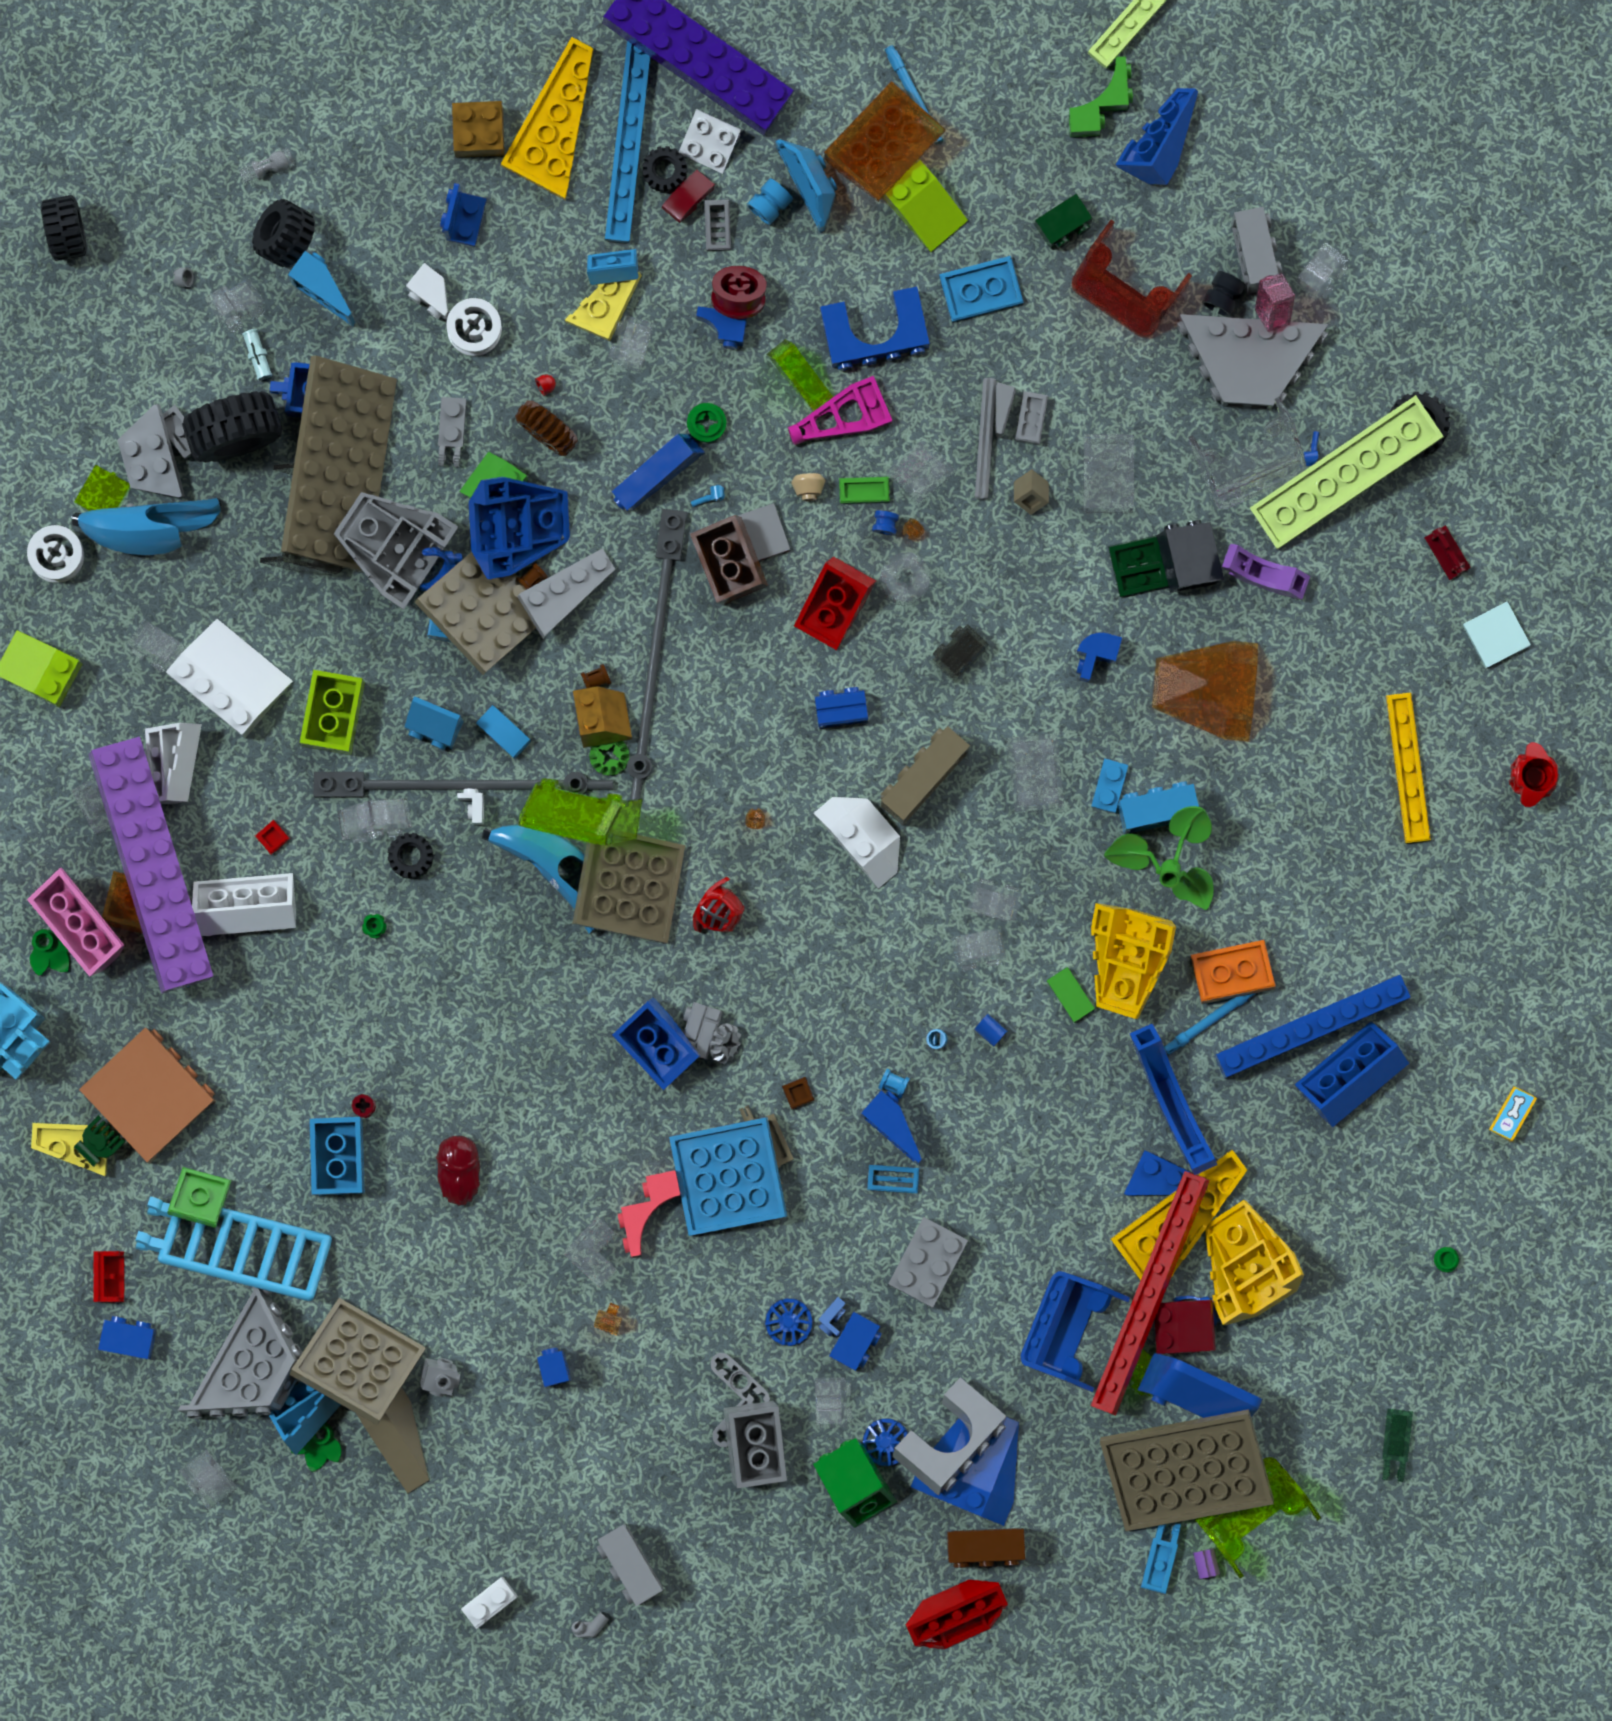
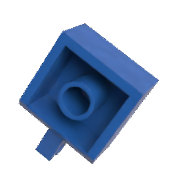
[270,362,310,418]

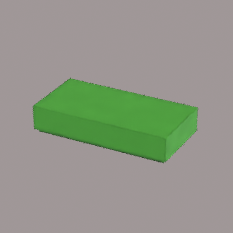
[839,477,890,504]
[1047,967,1095,1023]

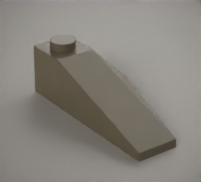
[356,1388,429,1494]

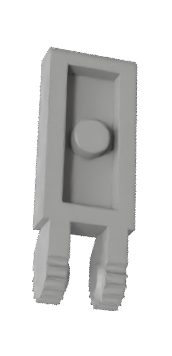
[438,397,467,467]

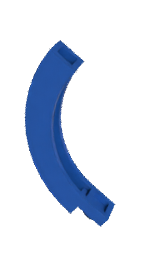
[1130,1024,1217,1175]

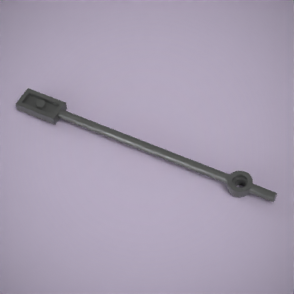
[627,508,687,805]
[313,772,613,797]

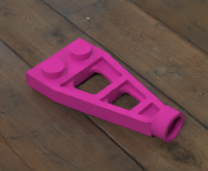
[787,376,892,445]

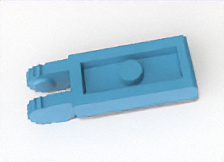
[1141,1523,1181,1594]

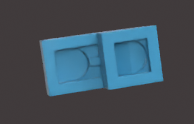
[476,705,531,759]

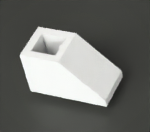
[406,263,449,320]

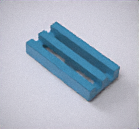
[867,1165,919,1194]

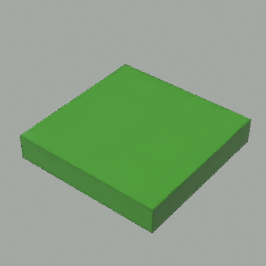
[167,1167,231,1228]

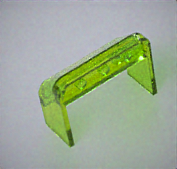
[518,778,642,845]
[1195,1457,1321,1579]

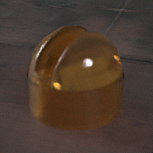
[903,518,925,540]
[745,808,766,829]

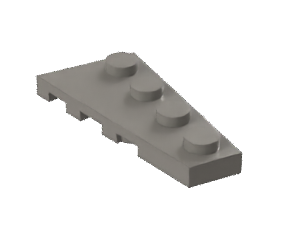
[517,548,615,639]

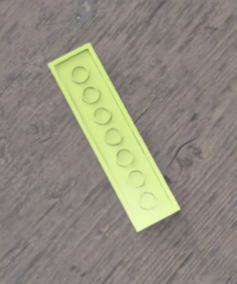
[1250,395,1444,549]

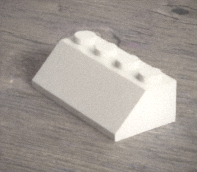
[192,873,296,936]

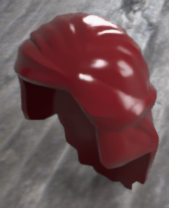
[436,1136,480,1206]

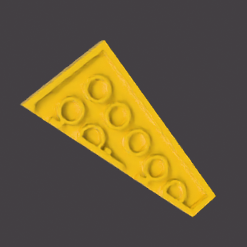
[501,37,594,201]
[1110,1149,1247,1281]

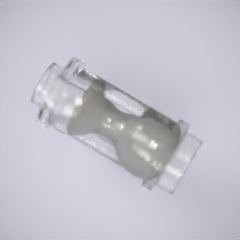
[239,147,296,186]

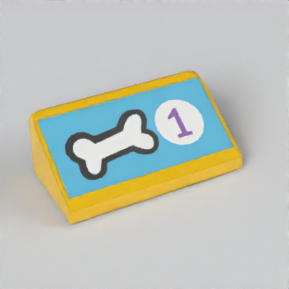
[1489,1086,1537,1142]

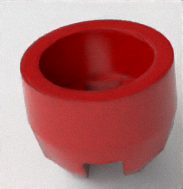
[535,374,556,396]

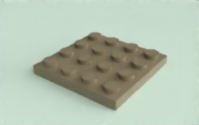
[415,552,536,675]
[572,825,685,944]
[289,1298,426,1425]

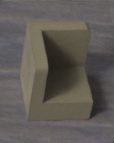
[1014,469,1049,515]

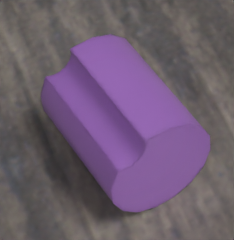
[1193,1548,1220,1579]

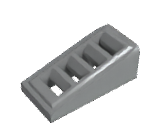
[704,199,731,250]
[995,382,1016,438]

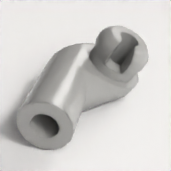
[571,1612,609,1638]

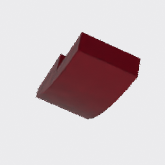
[662,170,715,223]

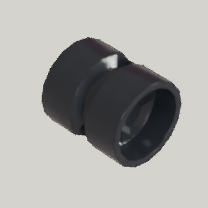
[1202,271,1246,317]

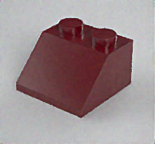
[1154,1300,1216,1354]

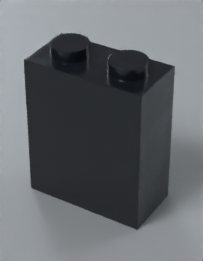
[1156,520,1224,593]

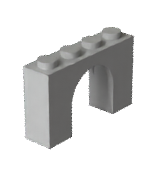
[892,1377,1007,1496]

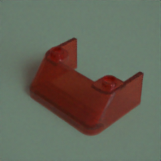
[1071,220,1192,338]

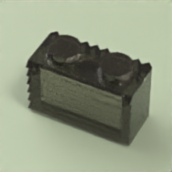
[933,624,989,682]

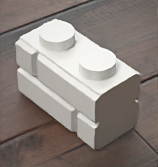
[461,1577,518,1629]

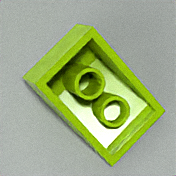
[882,160,968,252]
[0,630,83,708]

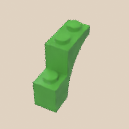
[1069,56,1133,137]

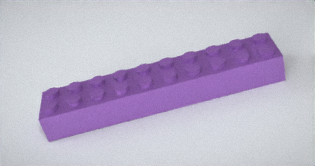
[88,737,213,994]

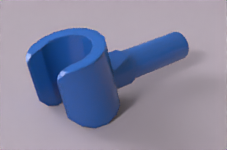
[1303,431,1319,466]

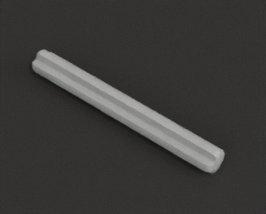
[975,378,997,500]

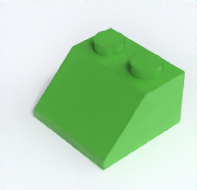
[459,452,528,499]

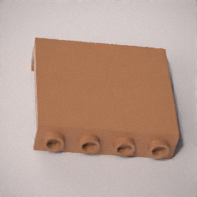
[79,1027,216,1164]

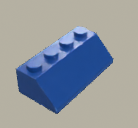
[1295,1021,1409,1127]

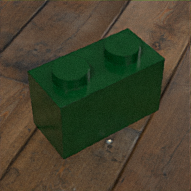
[1034,194,1093,249]

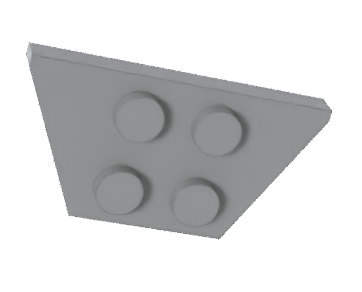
[118,404,185,497]

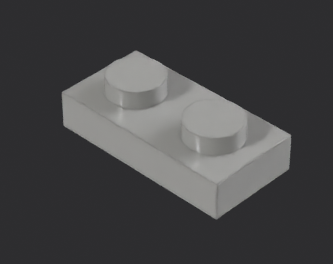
[163,405,192,460]

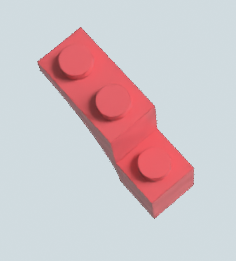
[618,1170,681,1257]

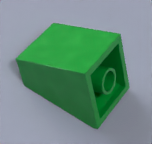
[813,1438,897,1528]

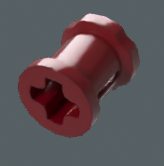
[351,1094,376,1118]

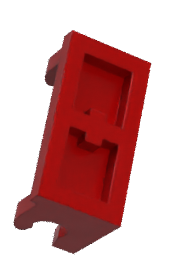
[93,1251,124,1302]

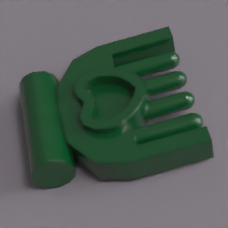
[74,1115,126,1167]

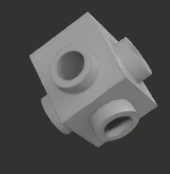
[419,1358,460,1397]

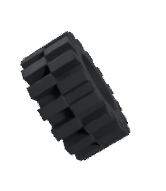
[642,146,688,193]
[387,833,434,879]

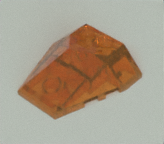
[1152,641,1258,742]

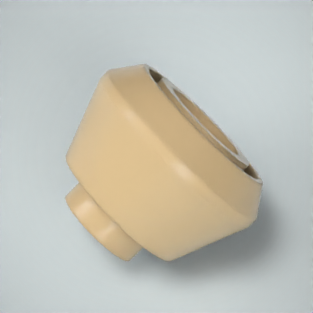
[791,473,825,501]

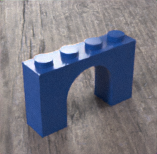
[820,286,930,371]

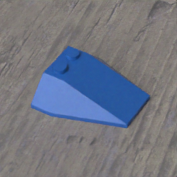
[469,477,570,579]
[910,1417,1019,1526]

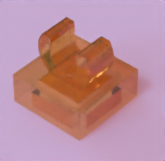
[594,1303,623,1336]

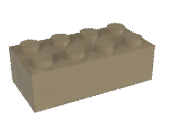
[880,726,970,825]

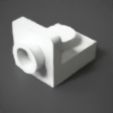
[457,789,484,825]

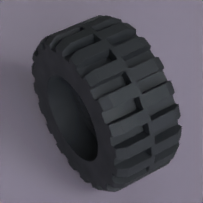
[182,391,283,463]

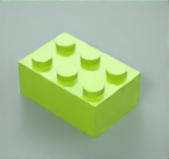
[299,670,365,755]

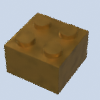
[452,101,505,158]

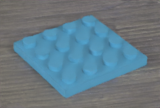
[669,1117,787,1236]

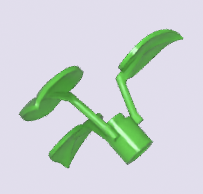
[1104,806,1214,910]

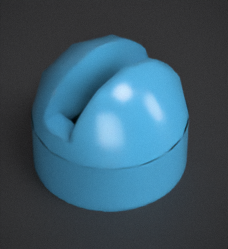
[926,1029,948,1050]

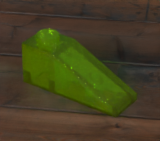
[766,339,833,412]

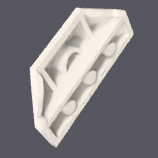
[814,797,900,889]

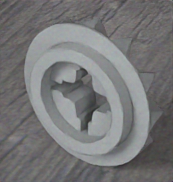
[710,1023,741,1064]

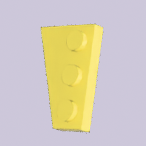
[565,272,642,341]
[31,1123,109,1176]

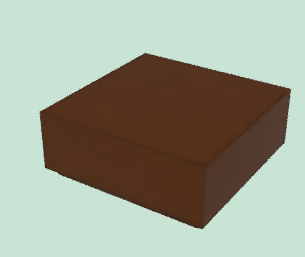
[782,1077,814,1110]

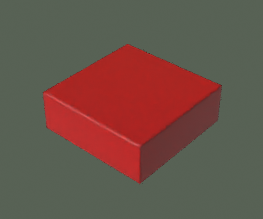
[255,820,290,855]

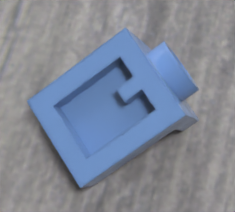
[818,1297,846,1336]

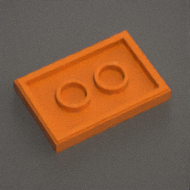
[1191,940,1275,1004]

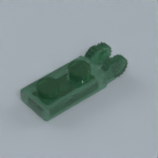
[1382,1408,1413,1482]

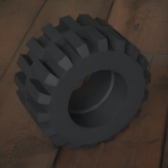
[41,195,87,261]
[252,199,315,268]
[1389,392,1450,458]

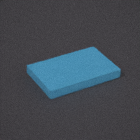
[939,256,1024,322]

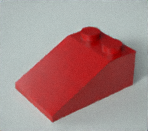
[794,556,876,650]

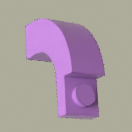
[1222,544,1310,600]

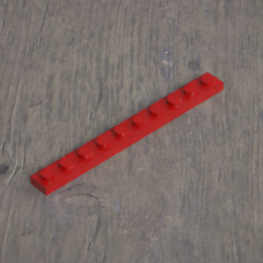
[1091,1171,1210,1416]

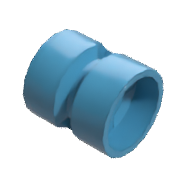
[747,178,793,225]

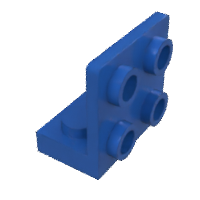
[440,183,487,247]

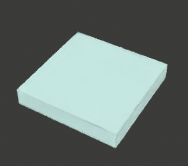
[1463,602,1531,669]

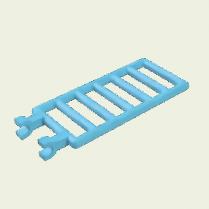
[136,1196,332,1301]

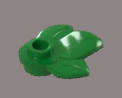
[29,929,70,976]
[291,1422,342,1472]

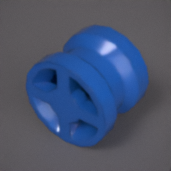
[872,510,899,536]

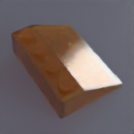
[824,81,946,202]

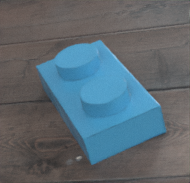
[1091,758,1128,814]

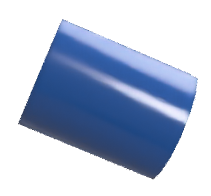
[974,1014,1008,1047]

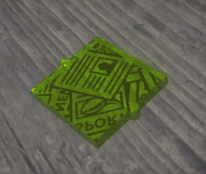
[74,465,130,511]

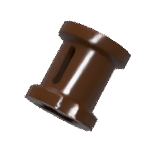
[516,562,548,590]
[580,664,612,688]

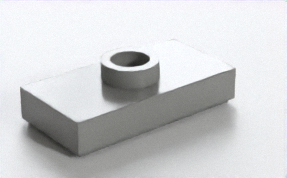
[1015,391,1048,445]

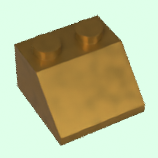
[573,686,632,748]

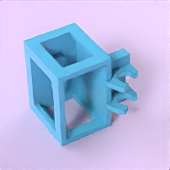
[0,982,50,1080]

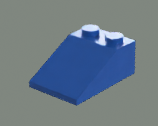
[612,997,700,1090]
[861,1091,922,1165]

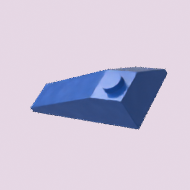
[1116,88,1198,185]

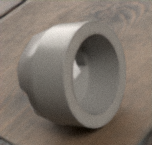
[172,267,194,287]

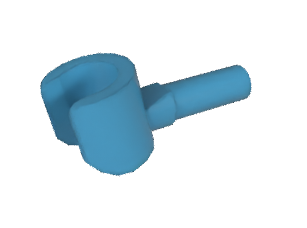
[691,485,725,507]

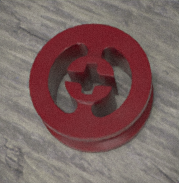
[711,266,767,319]

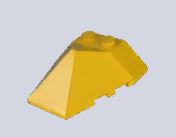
[1091,903,1176,1019]
[1205,1200,1304,1325]

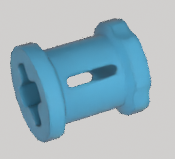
[878,1069,910,1099]

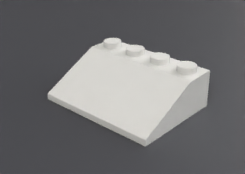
[166,619,293,738]

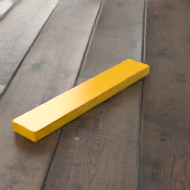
[1386,692,1431,844]

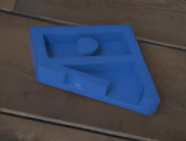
[1124,1150,1189,1196]

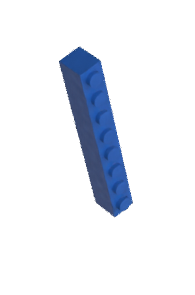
[1214,974,1411,1079]

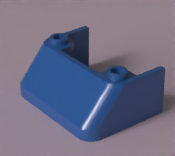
[1021,1271,1130,1392]
[1138,1353,1263,1418]

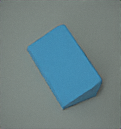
[587,249,639,285]

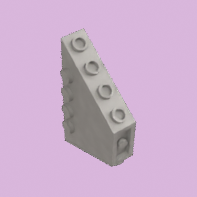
[1177,314,1329,410]
[178,1287,303,1419]

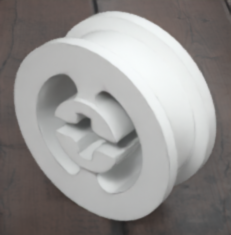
[447,298,502,356]
[27,525,84,583]

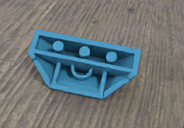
[776,139,838,233]

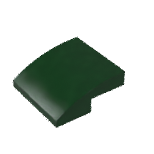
[1108,535,1168,597]

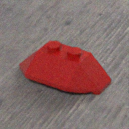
[905,1579,1008,1649]

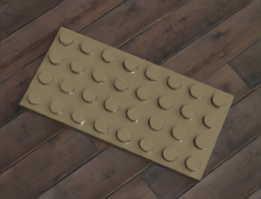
[281,355,397,573]

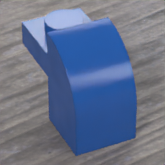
[1076,633,1122,683]

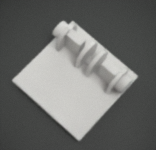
[679,109,741,174]

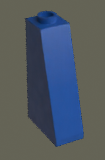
[612,434,705,511]

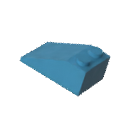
[288,251,356,326]

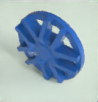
[765,1298,812,1346]
[863,1418,908,1466]

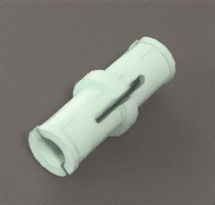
[242,329,273,381]

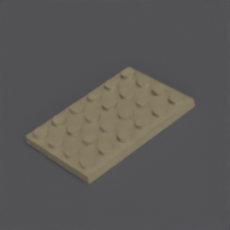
[1100,1409,1274,1531]

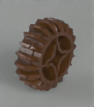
[515,400,578,456]

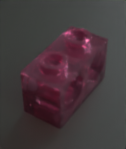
[1255,273,1295,332]

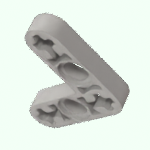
[710,1353,770,1447]

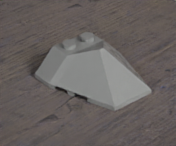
[334,492,458,610]

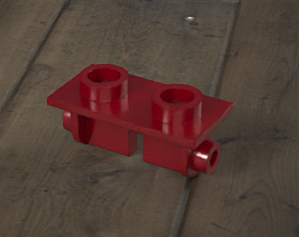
[1424,525,1471,580]

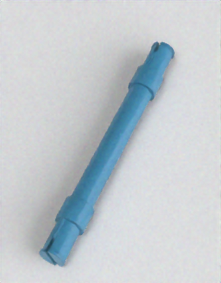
[884,45,943,144]
[1164,993,1256,1055]

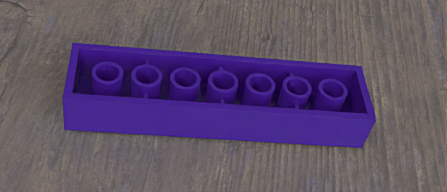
[602,0,794,136]

